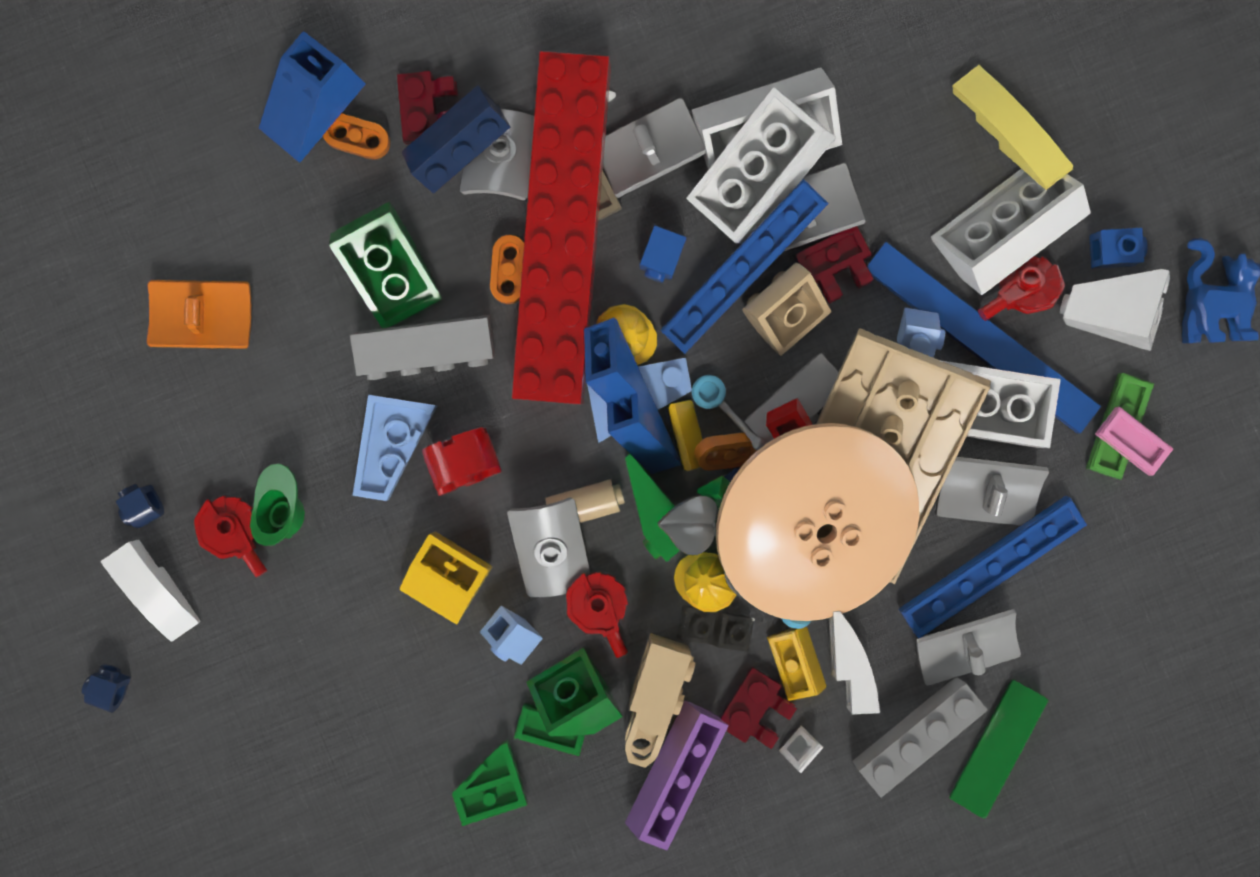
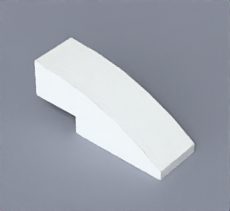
[100,540,201,642]
[829,611,880,714]

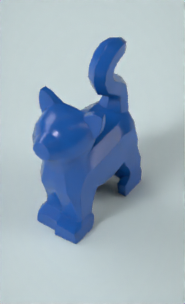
[1182,238,1260,343]

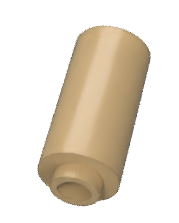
[545,479,625,523]

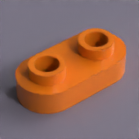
[323,113,391,160]
[490,235,524,304]
[694,433,757,471]

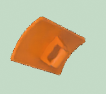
[146,280,251,349]

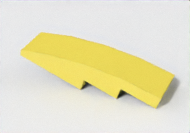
[952,65,1073,190]

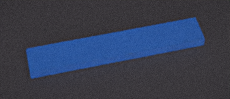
[660,179,829,354]
[898,496,1087,639]

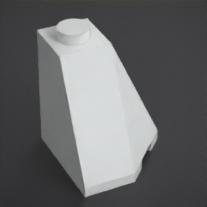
[1060,269,1170,351]

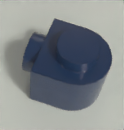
[115,483,164,529]
[81,664,131,713]

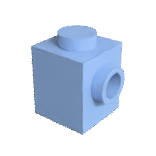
[897,308,945,358]
[480,606,543,665]

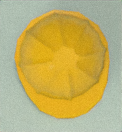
[596,304,657,365]
[674,552,737,612]

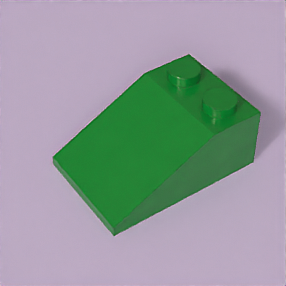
[329,201,442,328]
[625,454,680,562]

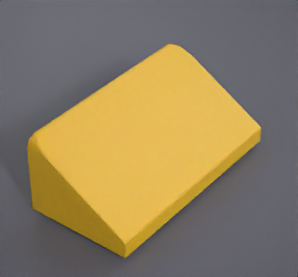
[667,400,702,471]
[767,626,826,701]

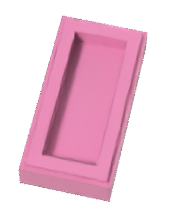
[1095,407,1173,476]

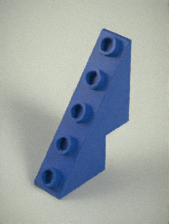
[584,317,682,474]

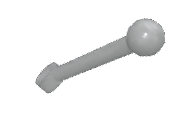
[719,400,765,450]

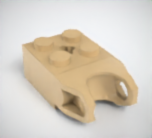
[625,633,695,768]

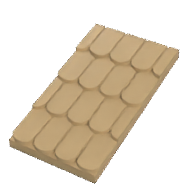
[817,328,991,584]

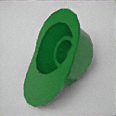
[250,464,305,546]

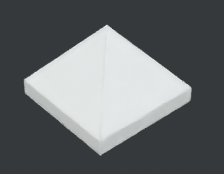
[779,726,823,773]

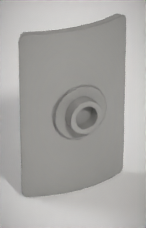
[603,98,707,198]
[460,109,534,200]
[784,163,865,251]
[935,457,1049,526]
[507,498,590,597]
[916,609,1021,685]

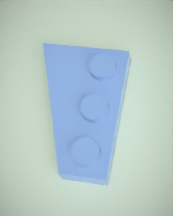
[587,358,692,443]
[353,395,437,501]

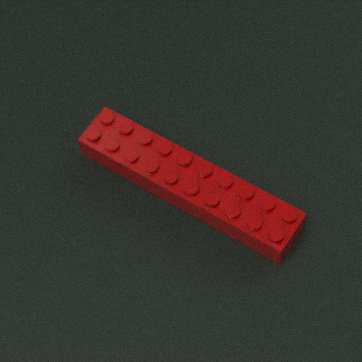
[512,51,611,405]

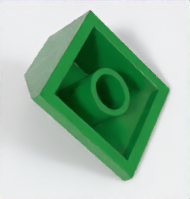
[526,648,623,737]

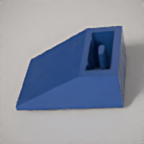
[259,31,366,163]

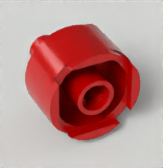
[421,427,502,496]

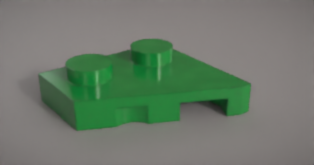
[452,740,528,826]

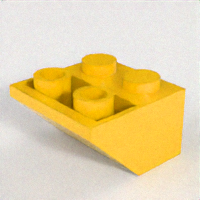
[399,531,493,625]

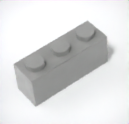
[743,353,839,444]

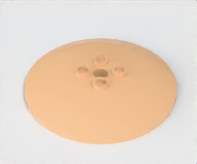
[716,423,919,621]

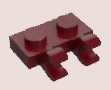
[397,71,458,145]
[794,226,874,304]
[720,666,797,749]

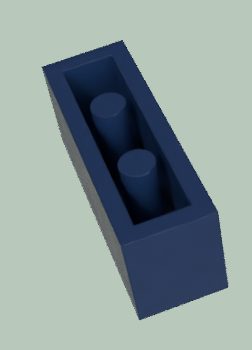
[402,85,511,194]

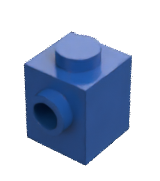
[640,225,687,283]
[1089,228,1148,269]

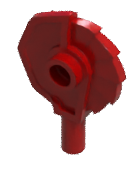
[978,256,1065,321]
[194,495,268,578]
[566,571,628,658]

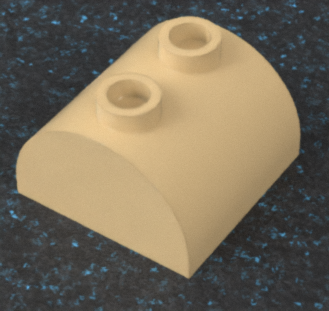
[743,263,832,356]

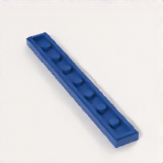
[867,242,1101,434]

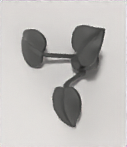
[658,495,744,599]

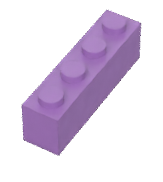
[625,700,729,850]

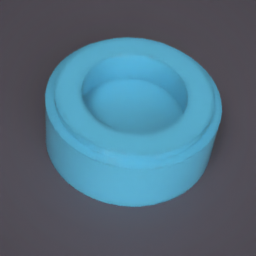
[691,375,726,409]

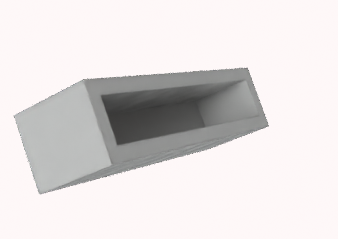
[350,314,496,380]
[852,677,988,798]

